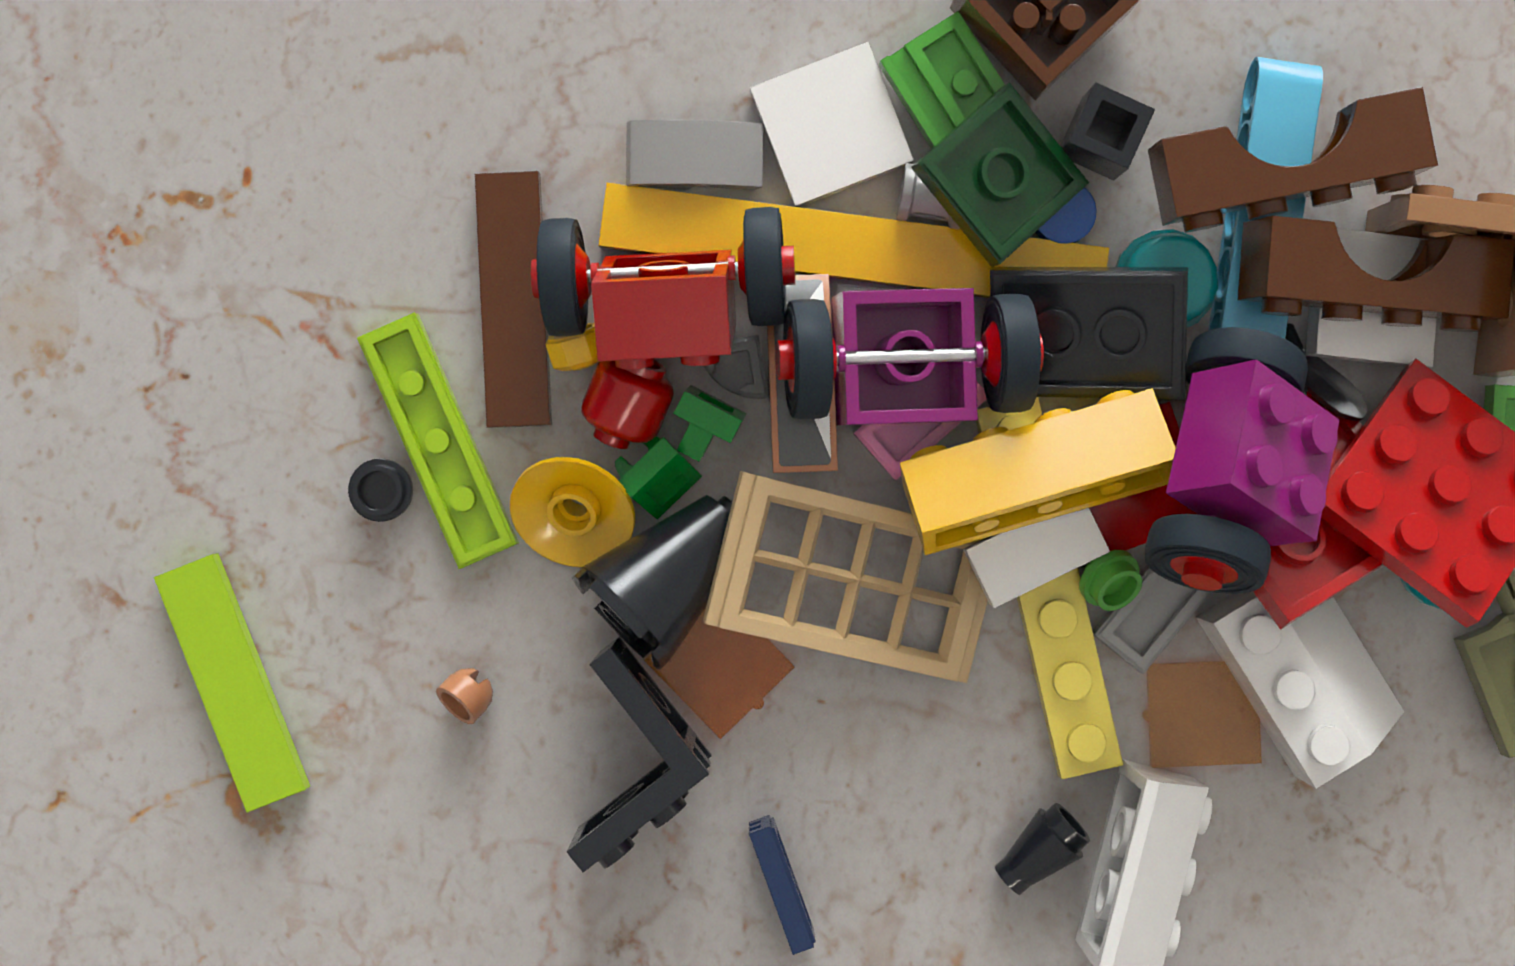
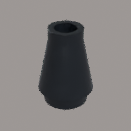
[995,803,1090,895]

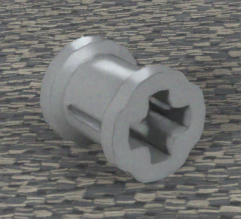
[896,163,960,230]

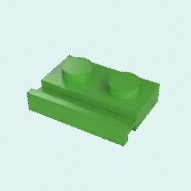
[878,11,1005,149]

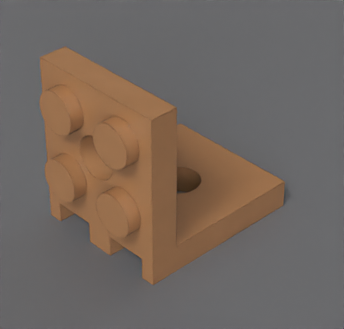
[1365,185,1515,378]

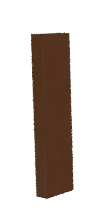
[475,171,552,428]

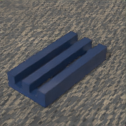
[749,815,816,955]

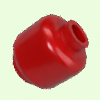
[581,360,674,449]

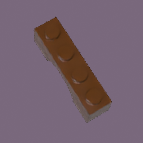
[1148,87,1438,233]
[1237,216,1515,332]

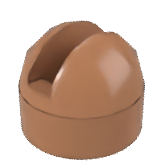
[436,668,493,724]

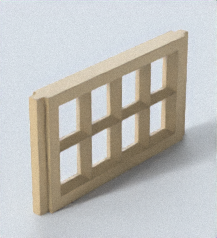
[702,471,988,683]

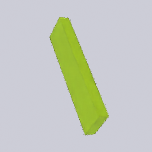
[357,312,519,569]
[153,553,310,813]

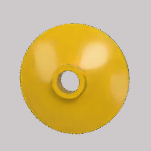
[510,457,635,567]

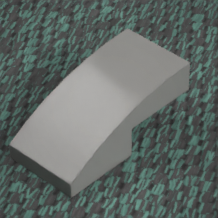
[626,120,763,190]

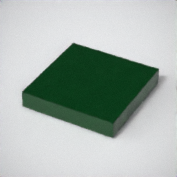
[911,82,1089,267]

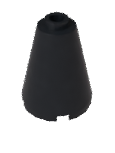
[572,495,732,670]

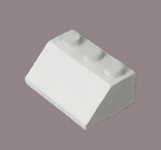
[1196,591,1404,789]
[1075,759,1212,966]

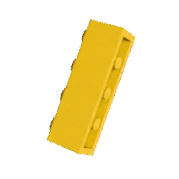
[900,388,1176,555]

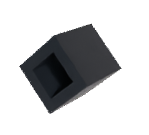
[1060,82,1155,181]

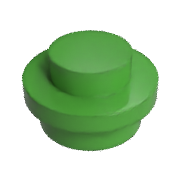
[1079,550,1142,611]

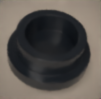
[348,459,413,522]

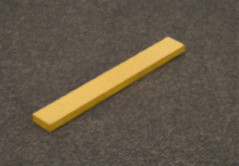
[598,182,1110,298]

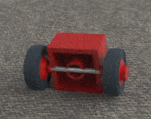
[531,207,796,369]

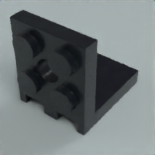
[567,636,712,873]

